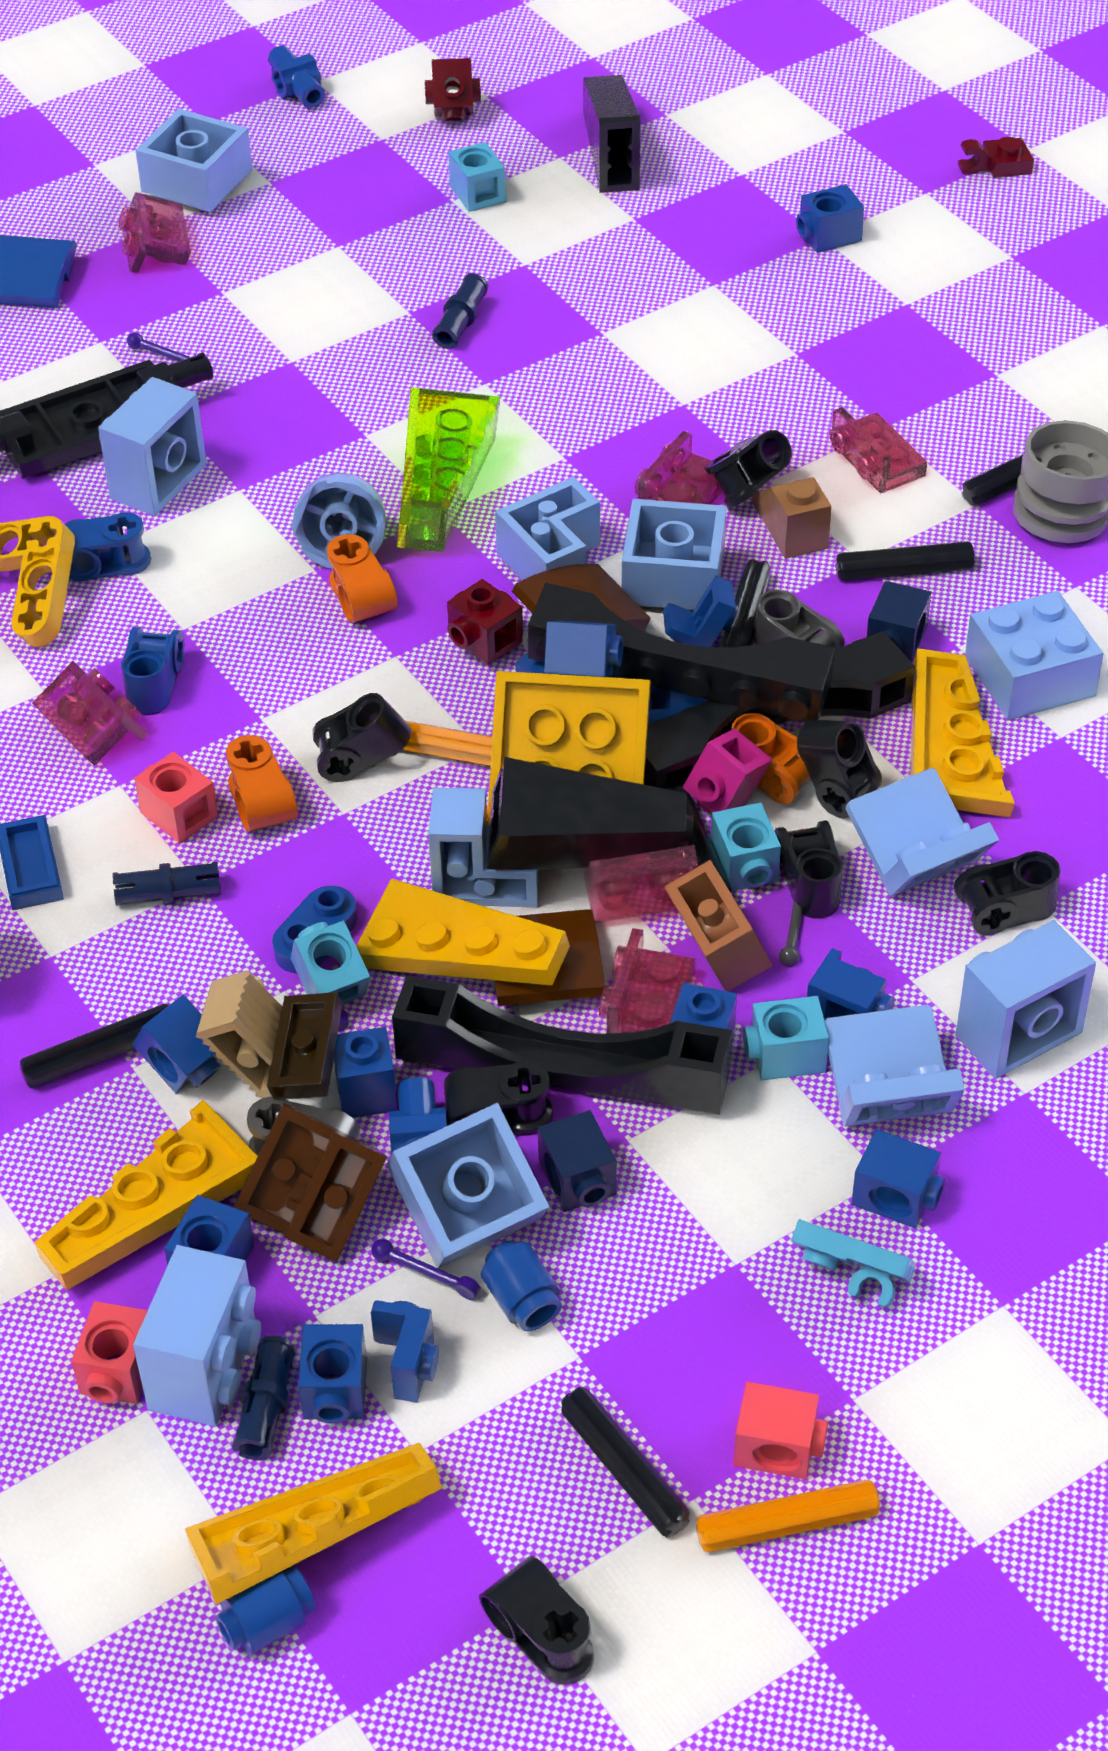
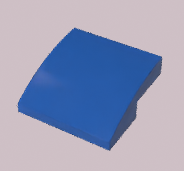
[0,235,77,308]

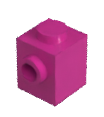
[682,728,773,813]

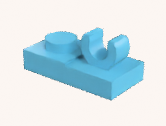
[791,1219,916,1309]

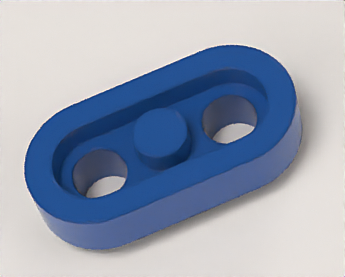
[272,886,357,973]

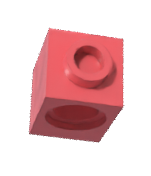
[134,751,218,844]
[71,1301,148,1404]
[733,1381,828,1479]

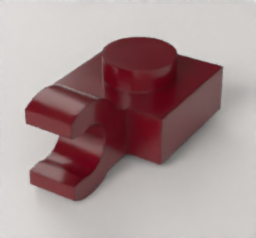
[958,137,1034,177]

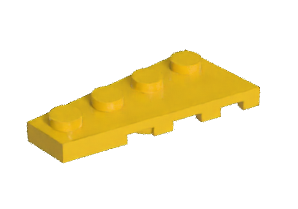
[910,648,1015,818]
[356,878,570,985]
[34,1099,258,1290]
[184,1442,442,1605]

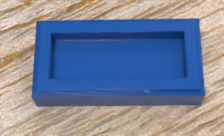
[0,815,64,910]

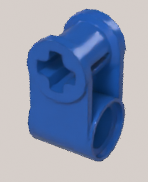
[65,513,152,582]
[121,627,185,715]

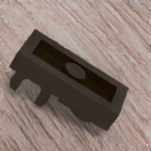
[267,992,343,1100]

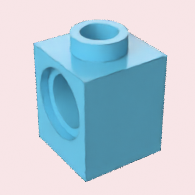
[448,142,506,212]
[711,802,781,891]
[291,920,370,1004]
[743,996,829,1080]

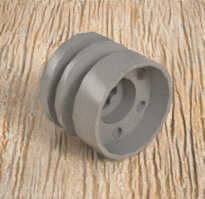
[1013,420,1108,543]

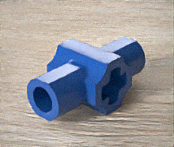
[268,45,325,108]
[389,1077,447,1154]

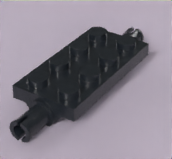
[0,352,214,479]

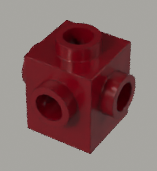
[425,58,481,122]
[447,579,523,665]

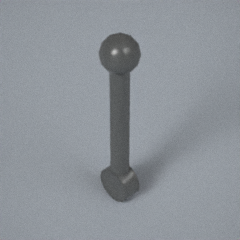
[779,901,803,967]

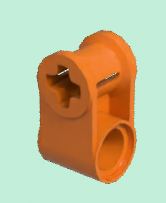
[326,534,398,624]
[732,713,812,805]
[226,735,298,833]

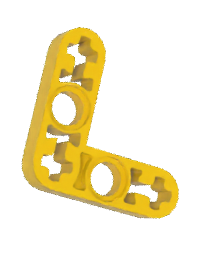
[0,516,75,648]

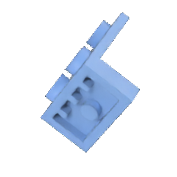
[845,768,999,897]
[825,1005,965,1127]

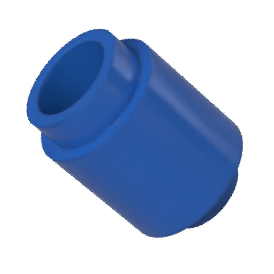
[481,1241,562,1332]
[215,1565,316,1655]

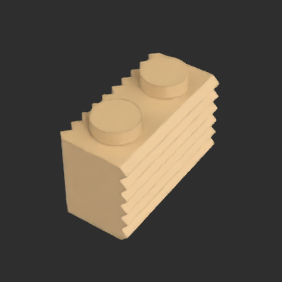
[196,970,282,1098]

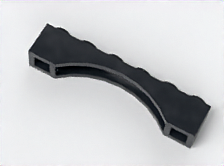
[528,583,836,722]
[644,631,915,789]
[392,975,732,1115]

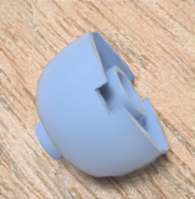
[292,472,387,568]

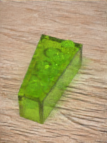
[397,387,501,552]

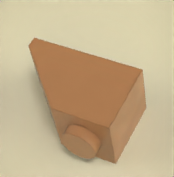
[752,477,832,559]

